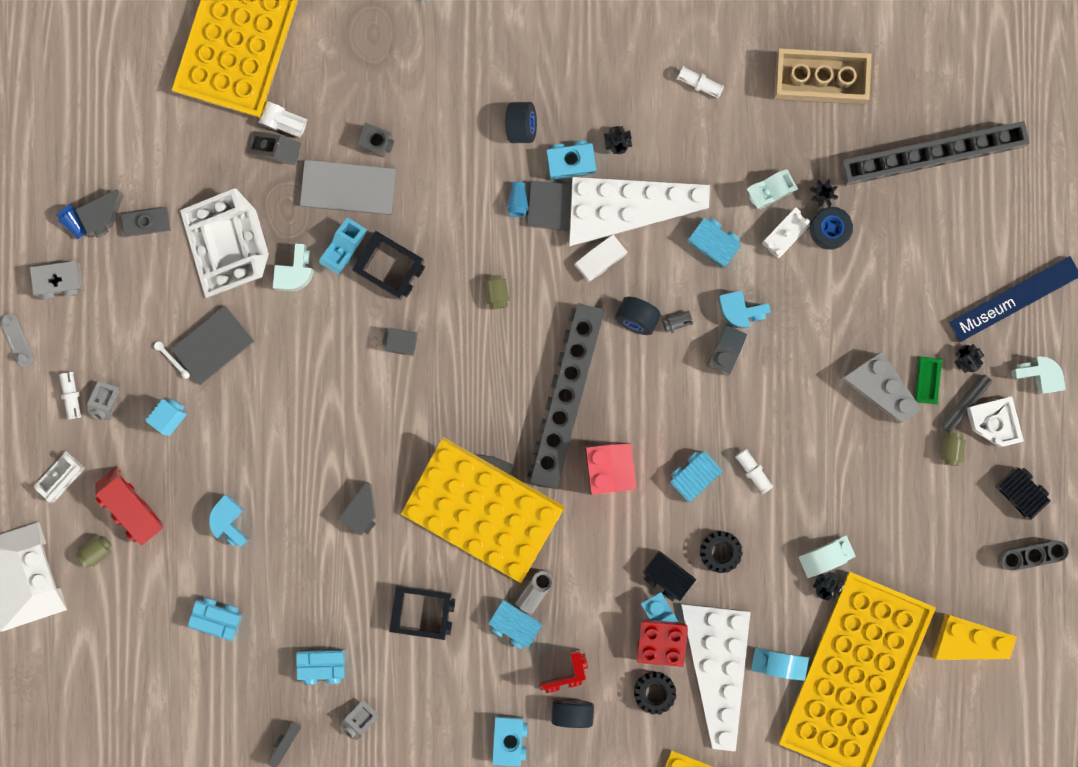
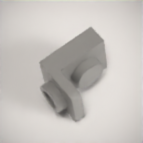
[87,381,120,421]
[340,700,379,741]

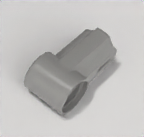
[515,569,554,615]

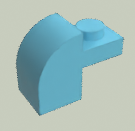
[319,217,367,275]
[718,290,771,329]
[209,495,250,547]
[641,592,679,623]
[751,648,809,681]

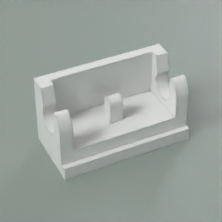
[762,208,810,259]
[34,451,85,503]

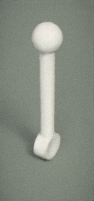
[154,341,190,379]

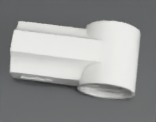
[258,101,307,138]

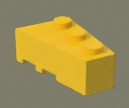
[931,614,1017,660]

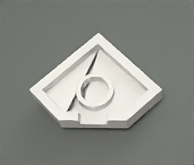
[967,397,1024,447]

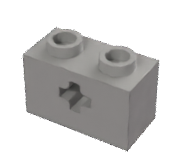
[30,261,84,300]

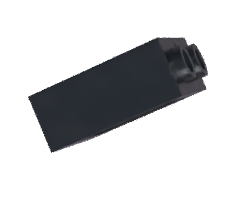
[352,231,426,300]
[389,585,456,640]

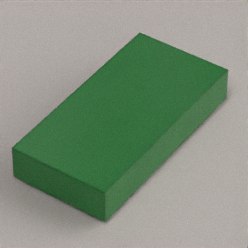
[914,356,942,405]

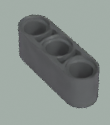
[998,541,1069,571]

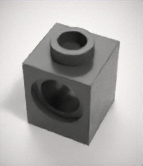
[357,123,395,157]
[382,327,418,356]

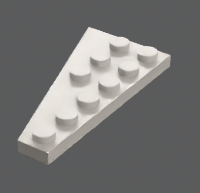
[569,177,710,247]
[681,604,750,752]

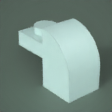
[747,169,798,209]
[273,244,314,291]
[1011,356,1066,394]
[799,535,856,578]

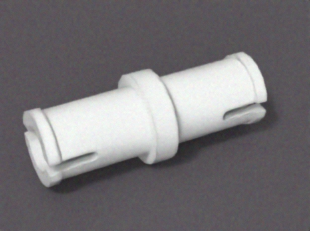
[677,66,724,99]
[58,372,82,420]
[735,448,774,494]

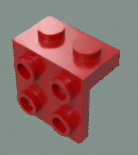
[637,620,688,667]
[539,649,588,693]

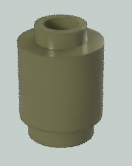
[483,275,510,310]
[940,432,966,466]
[76,535,112,569]

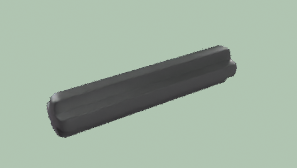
[941,374,992,432]

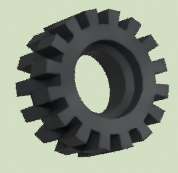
[700,531,743,573]
[634,671,677,715]

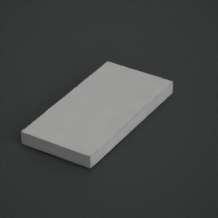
[300,160,396,215]

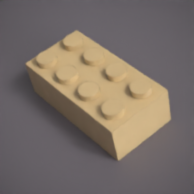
[774,48,872,104]

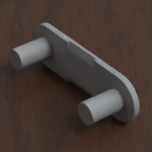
[1,314,34,368]

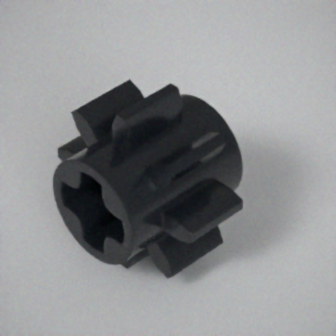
[604,126,632,154]
[810,179,838,208]
[954,344,984,373]
[813,571,844,601]

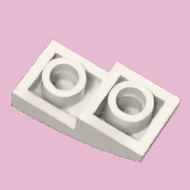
[575,235,628,283]

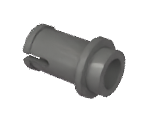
[662,311,693,333]

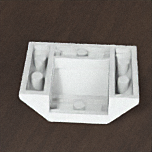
[180,189,269,298]
[0,522,67,632]

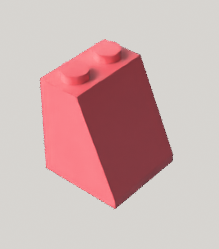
[585,444,636,495]

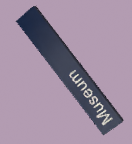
[948,256,1078,343]

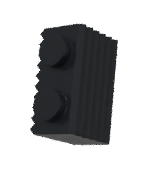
[995,467,1051,520]
[642,551,697,602]

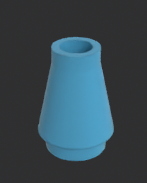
[506,182,529,217]

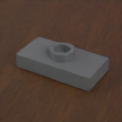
[121,207,171,237]
[268,722,301,767]

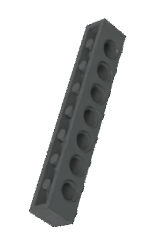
[840,121,1030,186]
[527,303,605,489]

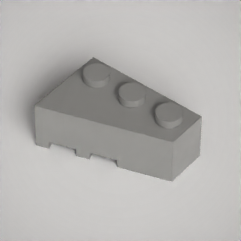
[841,352,922,423]

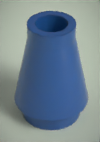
[56,204,87,240]

